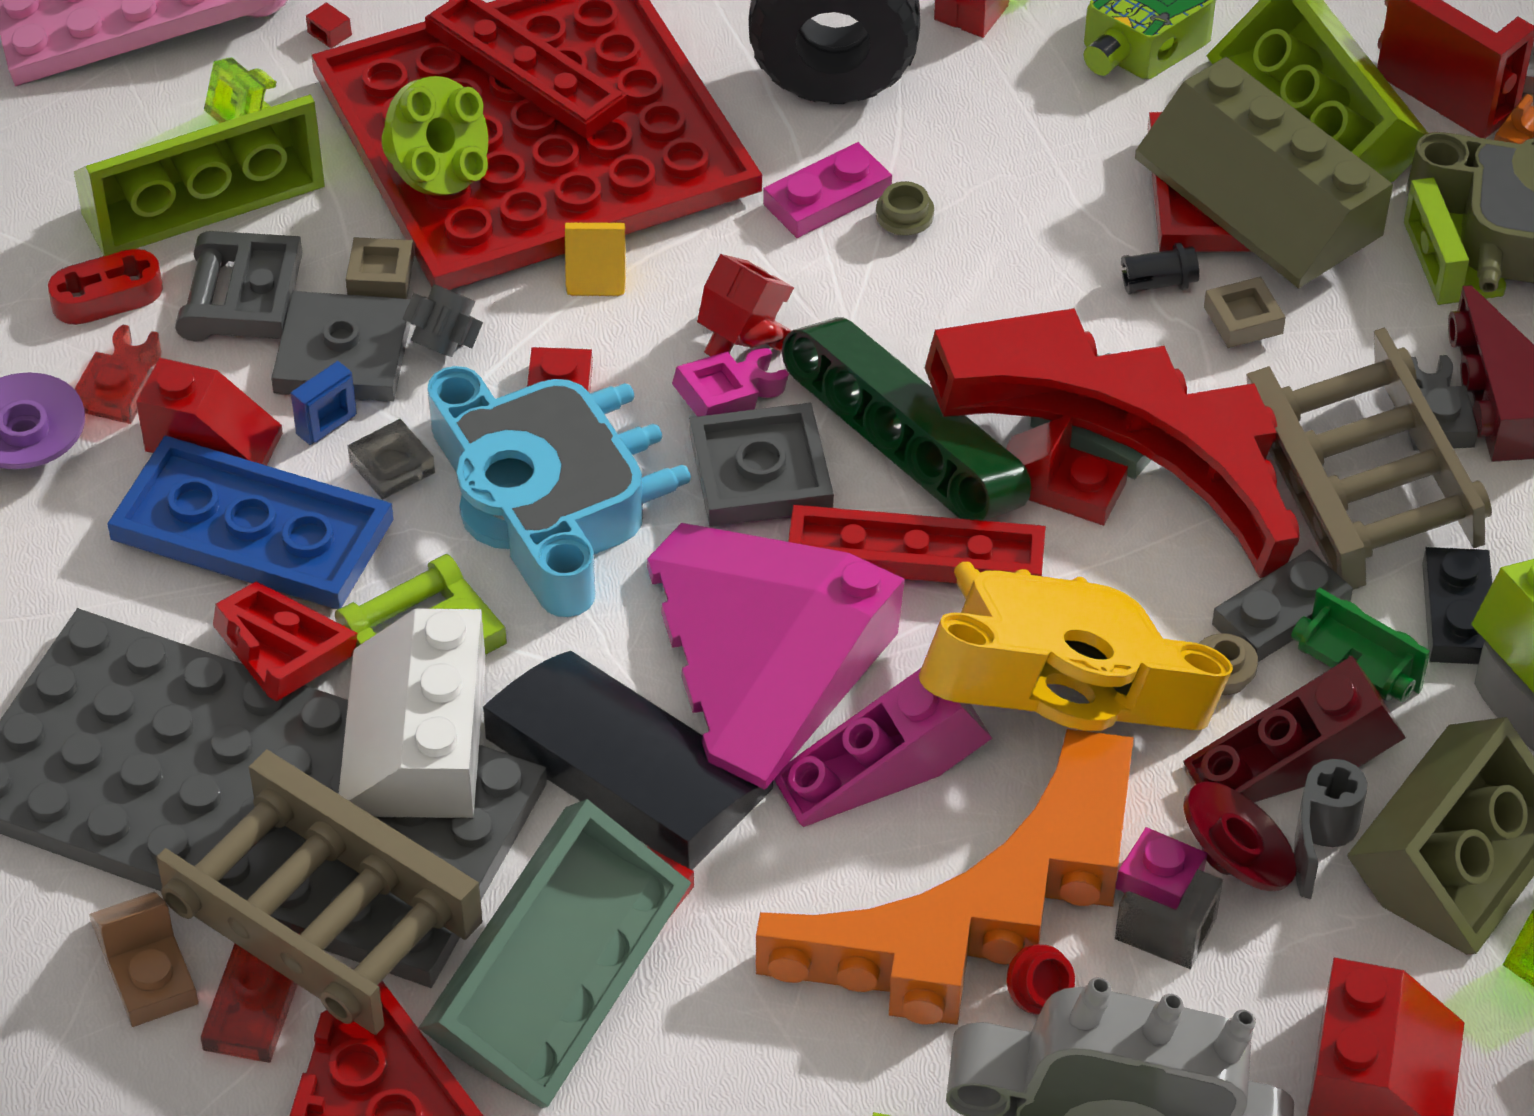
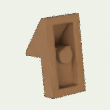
[89,891,199,1027]

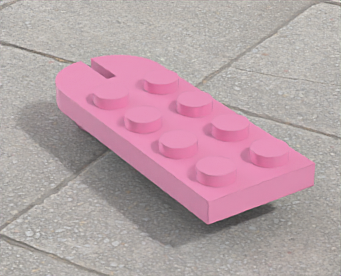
[0,0,288,86]

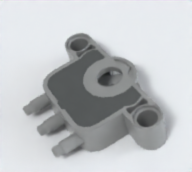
[946,977,1294,1116]

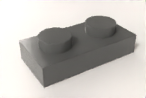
[1212,549,1353,662]

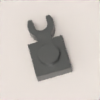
[1409,355,1478,451]

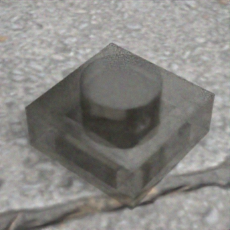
[347,419,435,500]

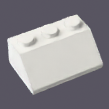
[339,609,485,818]

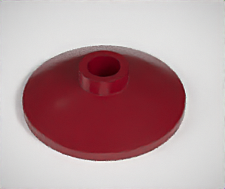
[1183,782,1297,892]

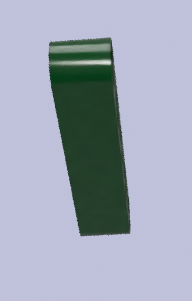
[782,317,1032,521]

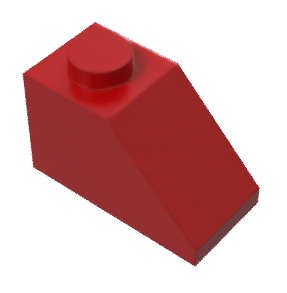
[136,357,283,466]

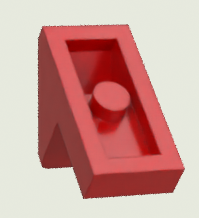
[1006,415,1128,526]

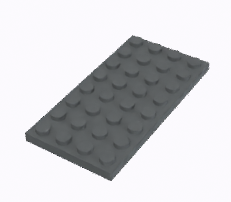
[0,608,547,988]

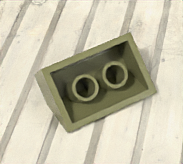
[1347,717,1534,955]

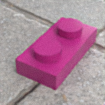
[763,142,892,238]

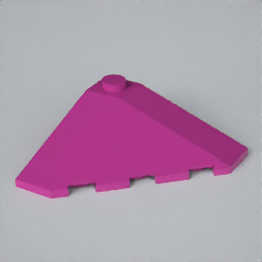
[647,523,905,790]

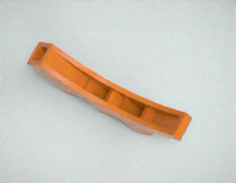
[756,729,1134,1025]

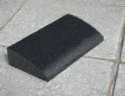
[483,651,773,870]

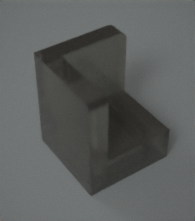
[1115,869,1223,970]

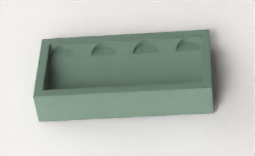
[418,799,691,1108]

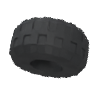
[748,0,920,104]

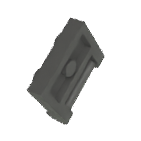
[175,231,302,342]

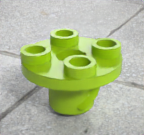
[382,76,488,196]

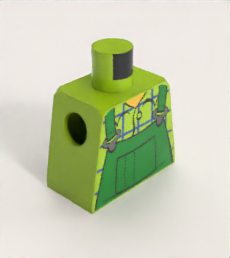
[1083,0,1216,79]

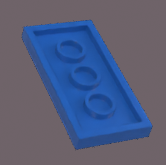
[107,435,394,610]

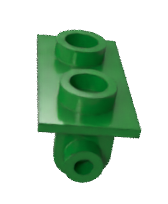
[1291,587,1430,703]

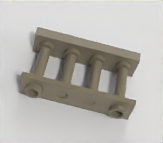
[1246,327,1492,590]
[156,749,483,1035]

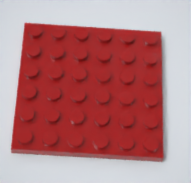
[311,0,762,290]

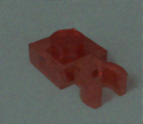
[74,324,162,424]

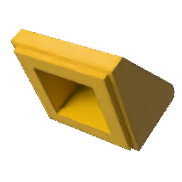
[565,223,626,296]

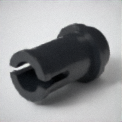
[1121,242,1199,294]

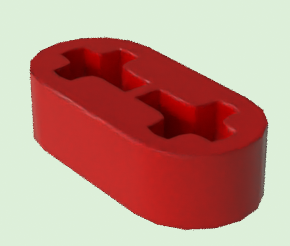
[48,249,163,325]

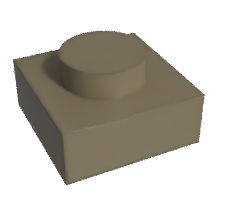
[346,237,414,299]
[1204,276,1286,348]

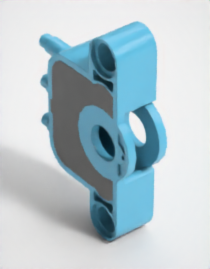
[427,366,691,617]

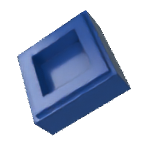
[290,361,357,445]

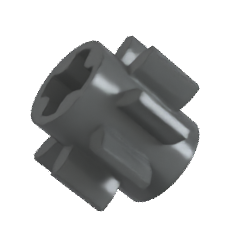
[403,284,483,357]

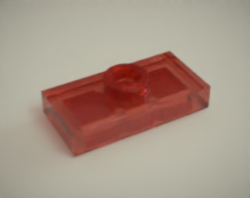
[200,933,301,1063]

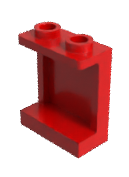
[1377,0,1534,139]

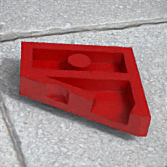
[213,581,358,701]

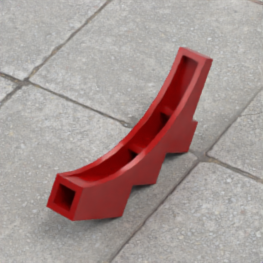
[924,308,1300,578]

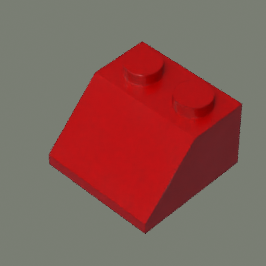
[1307,957,1465,1116]

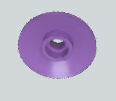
[0,372,85,469]

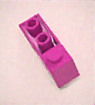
[774,667,993,827]

